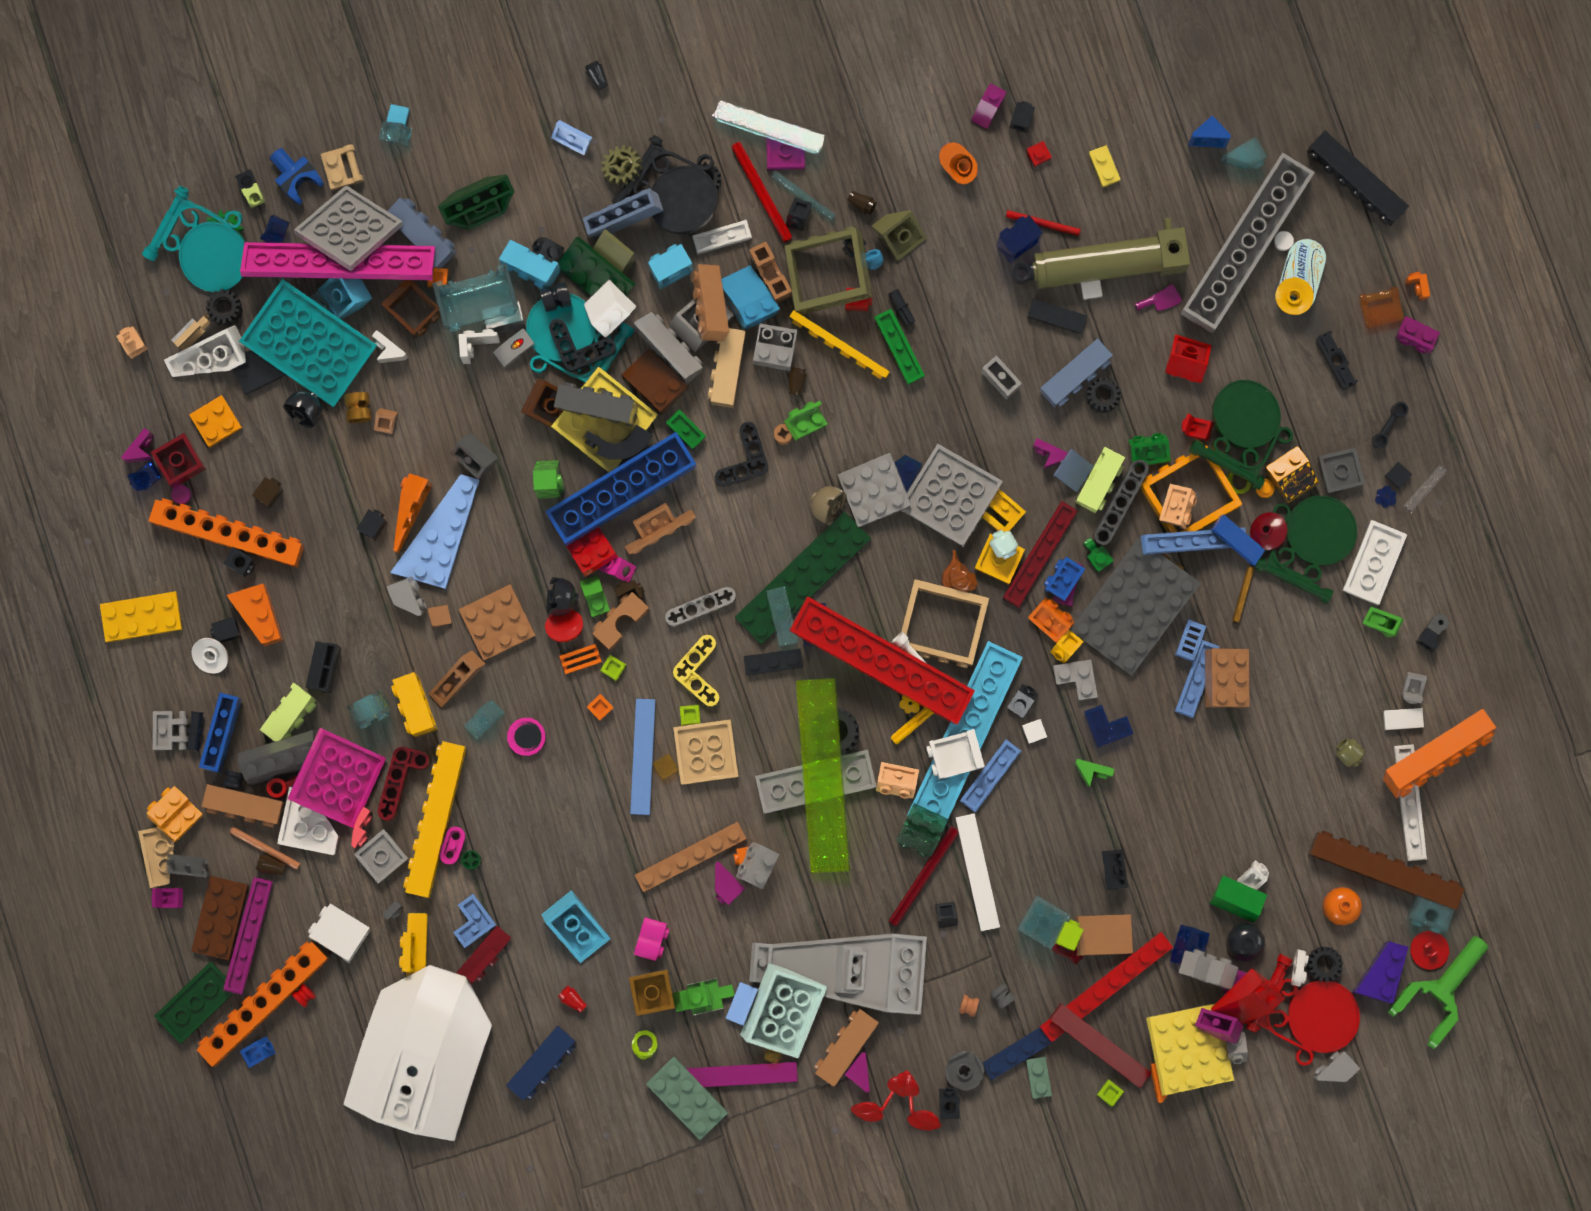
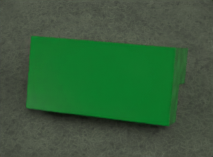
[1209,875,1267,923]

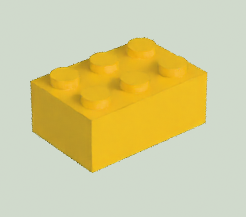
[391,672,438,737]

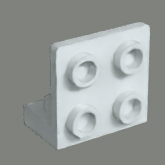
[459,329,500,364]

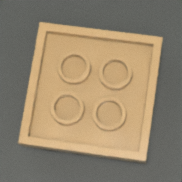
[673,719,738,785]

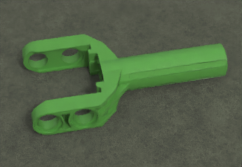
[1387,936,1489,1049]

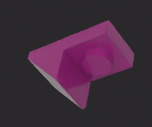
[121,428,154,463]
[1032,438,1068,469]

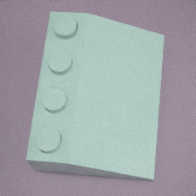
[740,963,827,1058]

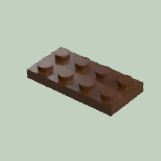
[191,876,249,960]

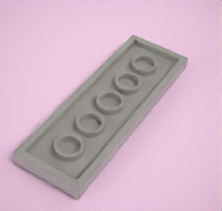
[755,750,877,814]

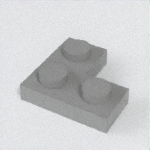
[1053,660,1098,701]

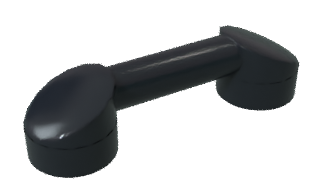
[1372,402,1409,449]

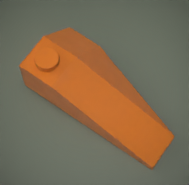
[393,473,432,554]

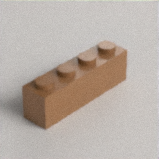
[691,264,729,341]
[201,784,285,828]
[814,1009,879,1087]

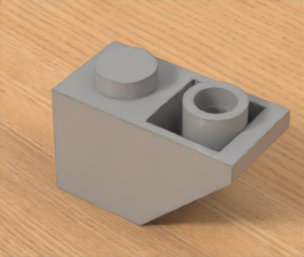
[387,576,426,616]
[1313,1051,1360,1082]

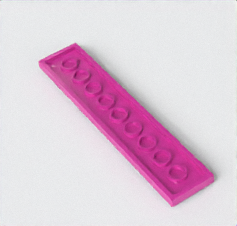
[240,242,435,280]

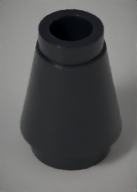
[585,61,608,90]

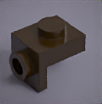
[614,579,645,600]

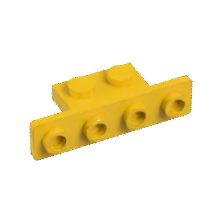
[399,913,428,977]

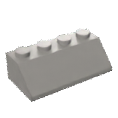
[634,312,703,385]

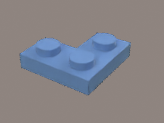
[453,894,496,948]

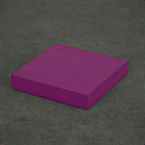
[766,131,805,170]

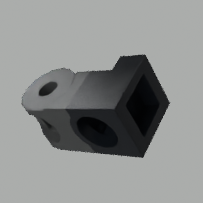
[1416,614,1449,652]

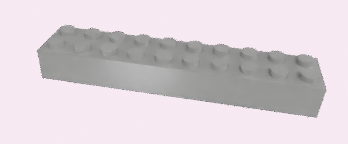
[1180,152,1315,334]

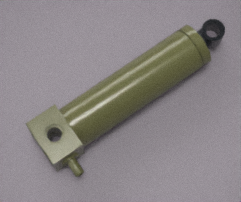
[1012,218,1190,289]

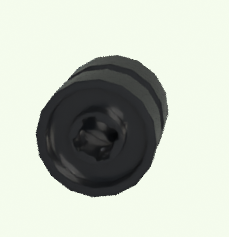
[540,282,572,313]

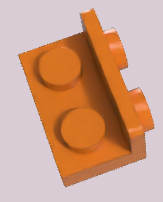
[1028,597,1075,643]

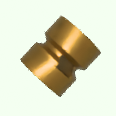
[344,392,372,423]

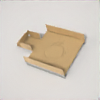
[171,313,210,351]

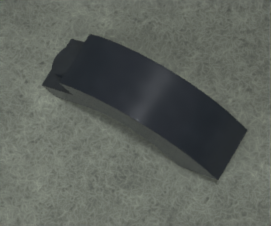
[582,425,653,460]

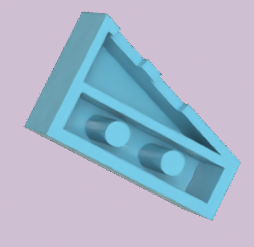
[499,240,561,289]

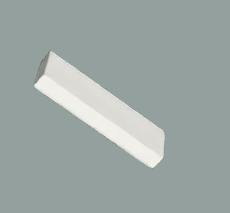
[692,220,752,255]

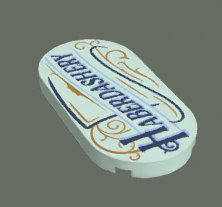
[1279,239,1326,304]

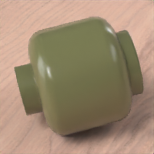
[1336,738,1365,767]

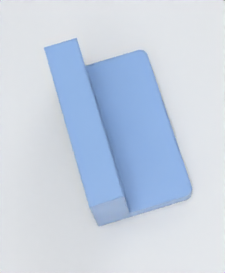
[726,982,758,1026]

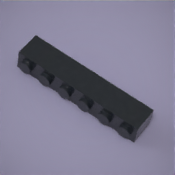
[1307,131,1409,226]

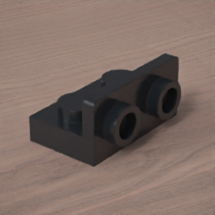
[1102,849,1128,890]

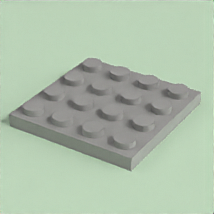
[294,186,403,271]
[901,444,1003,547]

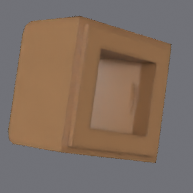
[374,408,397,434]
[428,605,452,628]

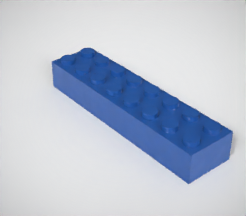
[545,432,697,546]

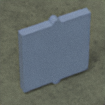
[1054,449,1094,492]

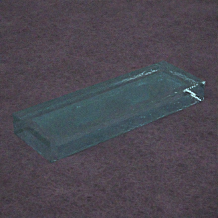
[766,586,799,647]

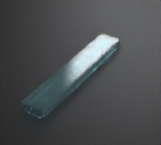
[713,101,825,155]

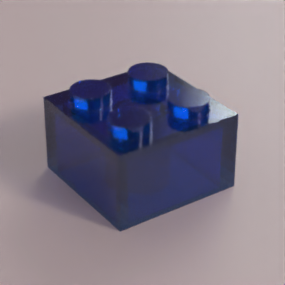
[997,215,1043,263]

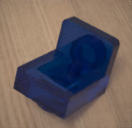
[260,215,290,243]
[127,462,162,492]

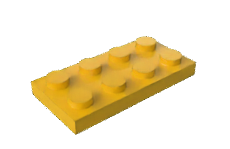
[100,591,183,642]

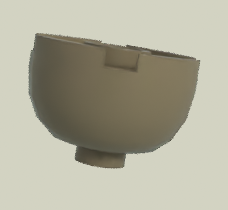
[811,486,846,525]

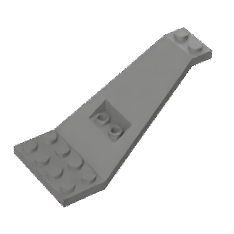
[749,934,927,1015]

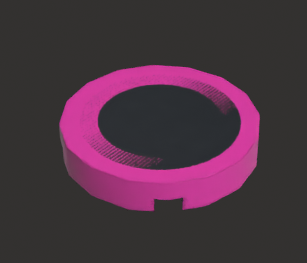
[507,718,546,756]

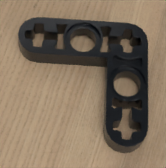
[549,319,617,372]
[715,422,768,487]

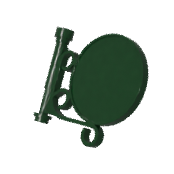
[1189,380,1293,490]
[1255,495,1357,604]

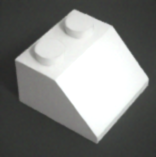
[584,280,636,338]

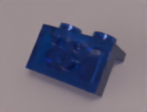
[1170,925,1210,965]

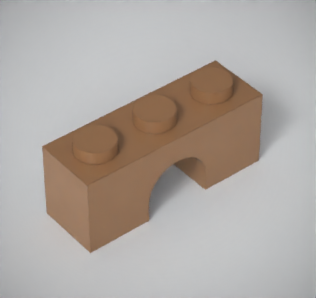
[749,242,792,303]
[592,592,650,651]

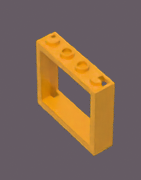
[1140,445,1242,533]

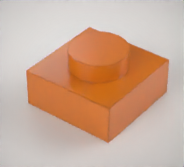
[427,268,449,289]
[587,694,614,721]

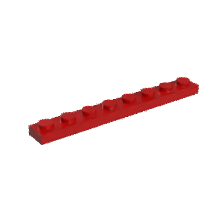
[1039,932,1173,1042]

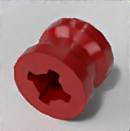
[292,983,316,1008]

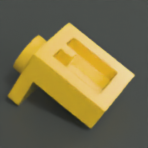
[1050,630,1083,664]

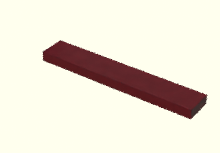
[1002,501,1078,608]
[1049,1003,1151,1088]

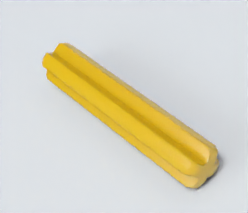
[891,707,934,745]

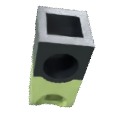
[235,169,265,208]

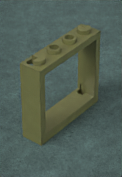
[785,227,872,315]

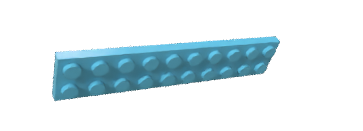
[907,641,1023,832]

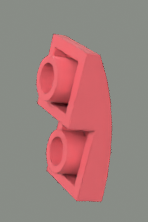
[351,807,372,848]

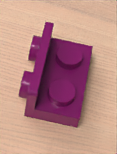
[1395,316,1440,354]

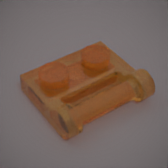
[1359,286,1404,328]

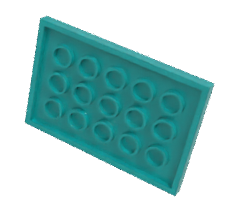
[239,279,377,407]

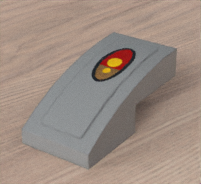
[493,328,535,368]

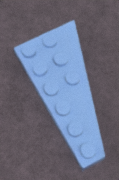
[390,474,479,589]

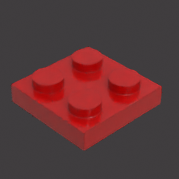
[566,527,618,577]

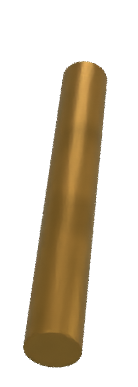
[1232,566,1255,623]

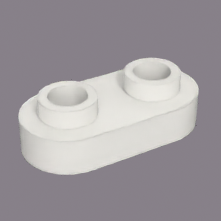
[1291,949,1308,986]

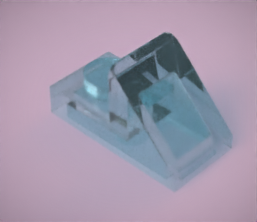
[464,699,505,740]

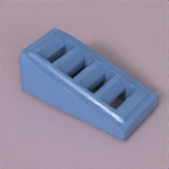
[1175,619,1206,662]

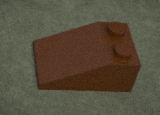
[622,349,688,415]
[521,379,563,430]

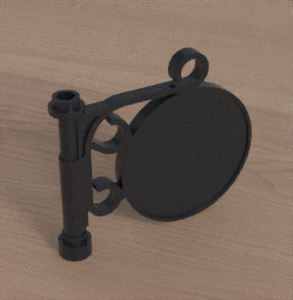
[611,135,718,234]

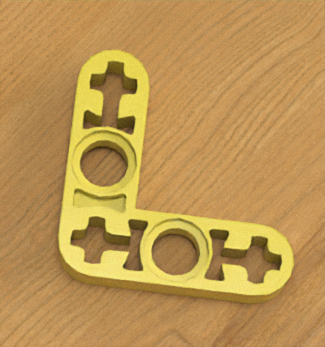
[673,635,719,707]

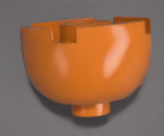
[1322,887,1362,926]

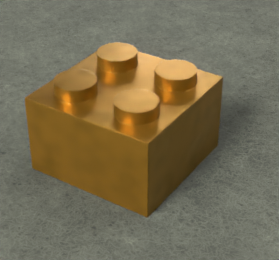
[629,970,675,1016]

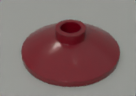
[1250,512,1288,550]

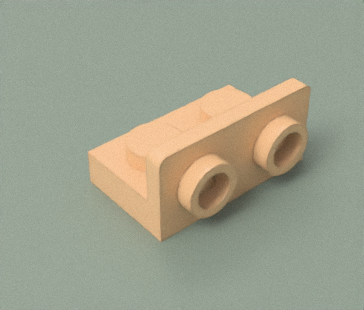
[1159,484,1197,529]
[876,762,919,798]

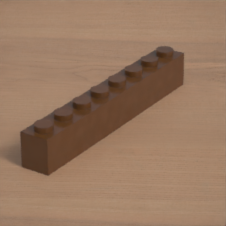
[1308,831,1465,911]

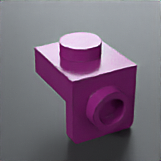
[151,888,183,908]

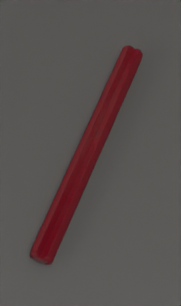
[889,826,959,926]

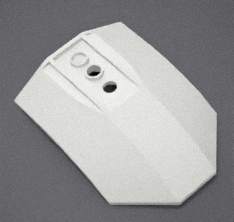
[343,965,492,1141]

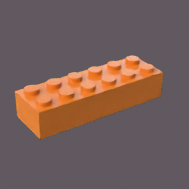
[1383,709,1496,799]

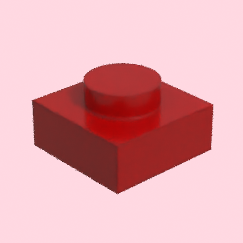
[1026,141,1052,167]

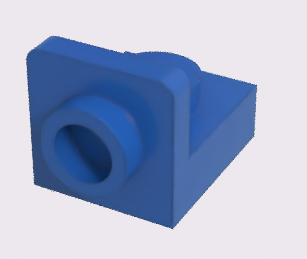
[240,1037,276,1068]

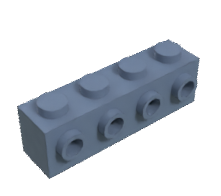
[583,188,663,240]
[387,198,457,268]
[1039,338,1113,408]

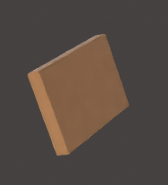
[1075,914,1133,956]

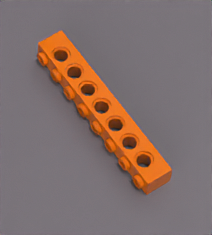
[148,498,304,568]
[196,941,330,1067]

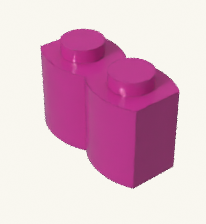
[634,917,670,961]

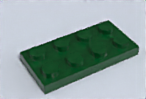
[558,236,636,297]
[154,961,234,1044]

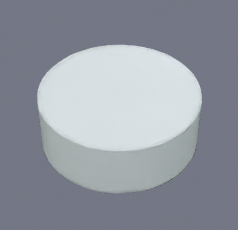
[1274,231,1294,251]

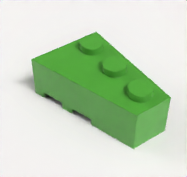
[533,460,564,499]

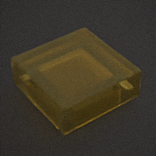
[652,753,679,780]

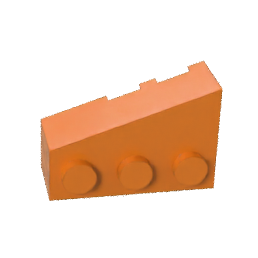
[226,584,283,646]

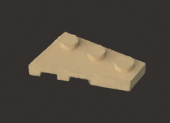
[138,827,175,888]

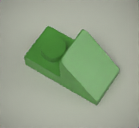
[580,575,610,618]
[1363,607,1404,638]
[1075,759,1114,787]
[673,986,712,1012]

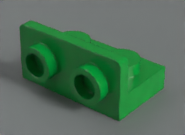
[1128,433,1171,467]

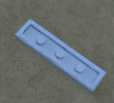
[1174,640,1220,718]
[960,740,1021,812]

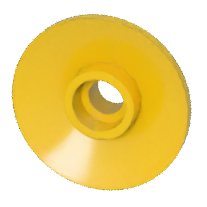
[1275,277,1314,315]

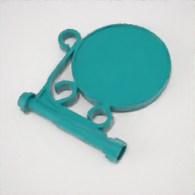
[142,186,245,292]
[526,293,635,383]

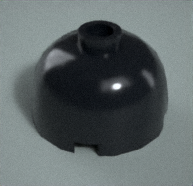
[283,391,322,428]
[547,577,579,616]
[1226,923,1265,962]

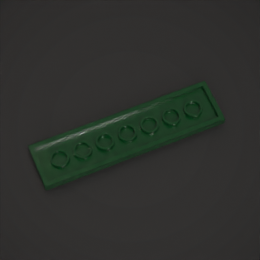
[735,511,871,645]

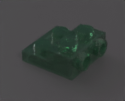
[896,803,949,857]

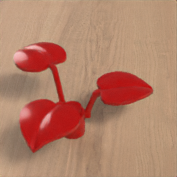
[850,1070,942,1130]

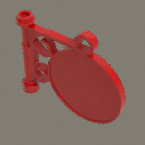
[1246,954,1360,1066]

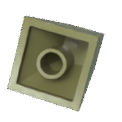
[872,210,927,261]

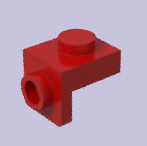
[1181,414,1214,441]

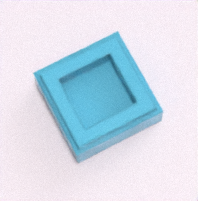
[386,104,410,128]

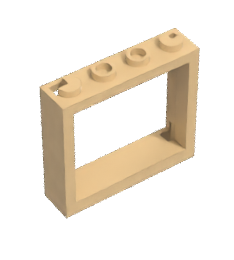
[901,579,989,668]

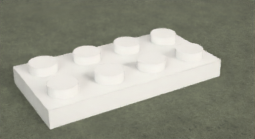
[1342,520,1407,605]

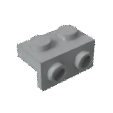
[736,842,779,889]

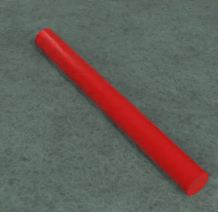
[1006,210,1080,236]

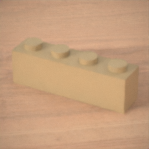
[708,328,746,408]

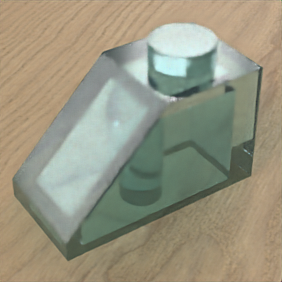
[1221,137,1267,170]

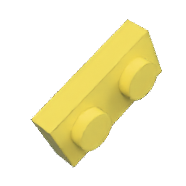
[1088,145,1121,188]

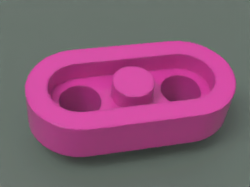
[440,826,466,865]

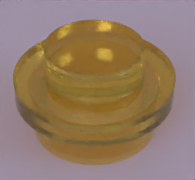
[764,1049,783,1063]

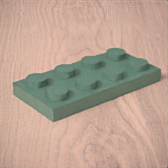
[646,1056,728,1140]

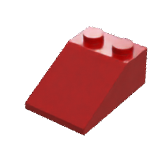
[1211,968,1285,1025]

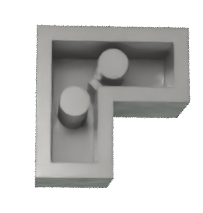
[1179,949,1238,989]

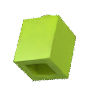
[1055,920,1084,951]

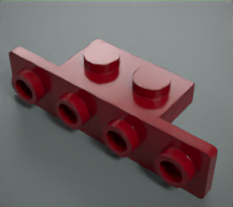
[456,926,511,984]

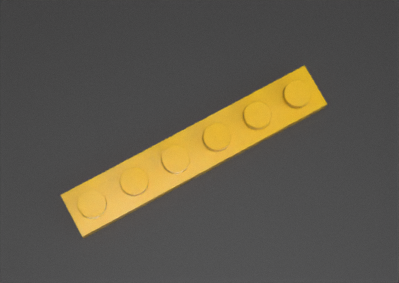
[789,310,891,379]

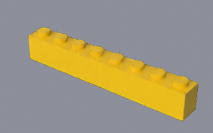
[403,741,467,898]

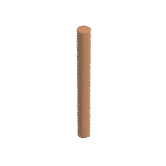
[230,827,301,870]

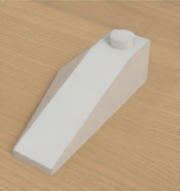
[164,325,246,377]

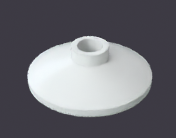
[192,638,228,673]

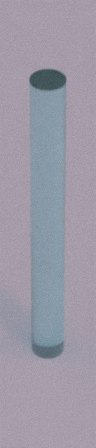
[771,170,836,221]

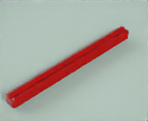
[732,142,792,243]

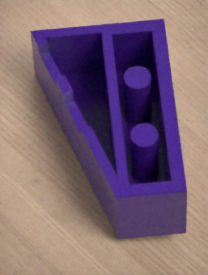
[1352,941,1408,1003]

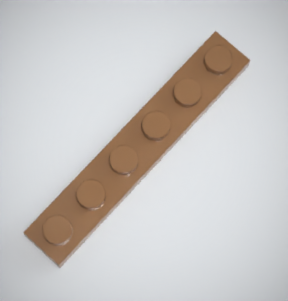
[635,822,746,892]

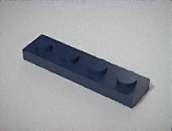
[983,1027,1058,1080]

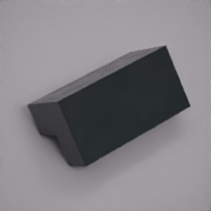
[305,641,341,694]

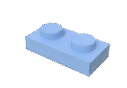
[551,120,592,155]

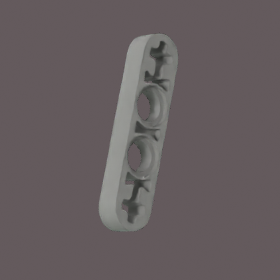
[665,587,736,627]

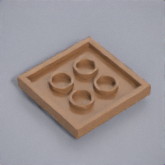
[459,584,536,661]

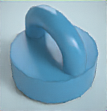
[865,249,883,270]

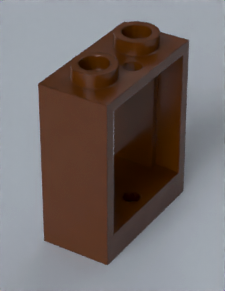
[381,280,442,339]

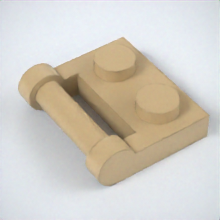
[321,144,364,191]

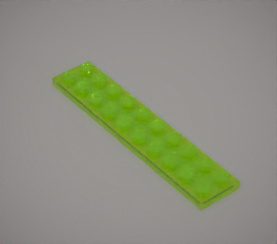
[796,678,850,873]

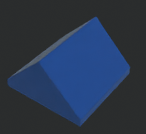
[1188,115,1231,148]

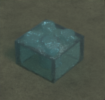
[1016,896,1071,950]

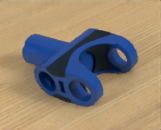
[270,148,324,206]

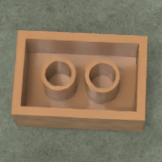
[1205,648,1250,708]

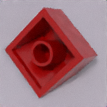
[1165,334,1212,383]

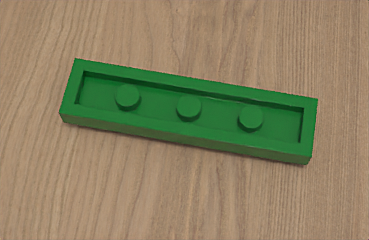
[874,309,925,385]

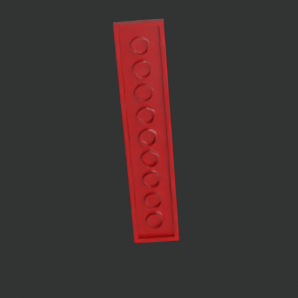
[789,597,975,725]

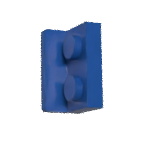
[1044,557,1085,601]

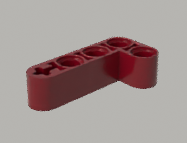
[378,747,431,821]

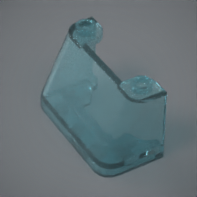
[432,263,519,332]

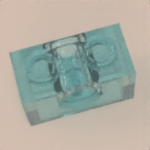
[1407,896,1454,934]

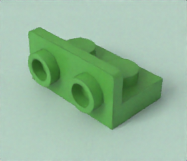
[784,401,827,441]

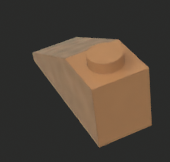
[429,650,485,707]

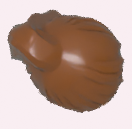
[941,550,978,592]

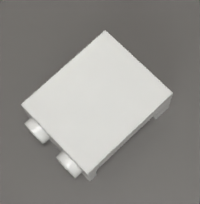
[926,729,985,780]
[308,904,371,963]

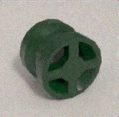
[461,850,482,870]

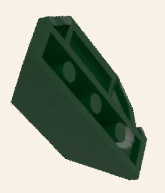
[438,174,515,230]

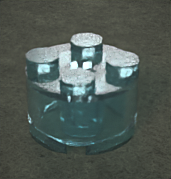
[347,690,392,729]

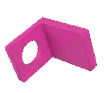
[598,557,636,583]

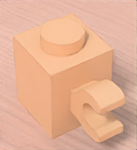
[117,326,148,359]

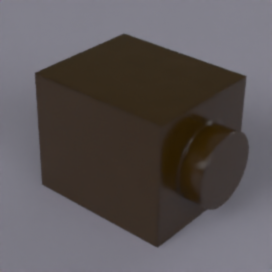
[252,477,284,509]

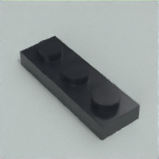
[744,648,803,676]

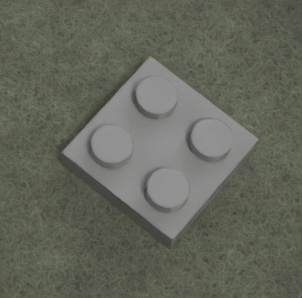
[354,829,409,884]

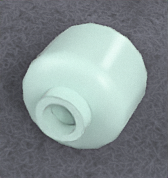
[990,529,1018,559]

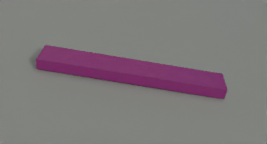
[223,877,273,995]
[686,1062,798,1087]

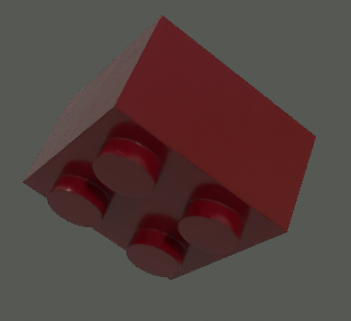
[151,433,206,488]

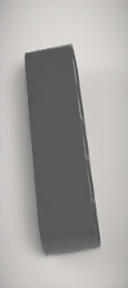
[1093,460,1148,545]

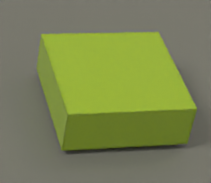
[600,655,626,681]
[680,705,701,726]
[1096,1079,1124,1107]

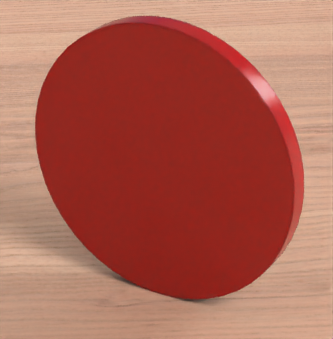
[545,610,583,642]
[1410,931,1449,970]

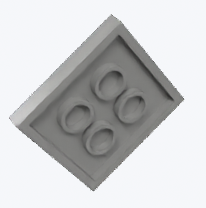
[838,453,912,527]

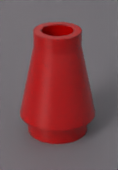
[558,985,587,1013]

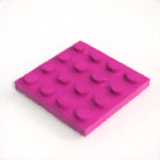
[287,728,386,828]

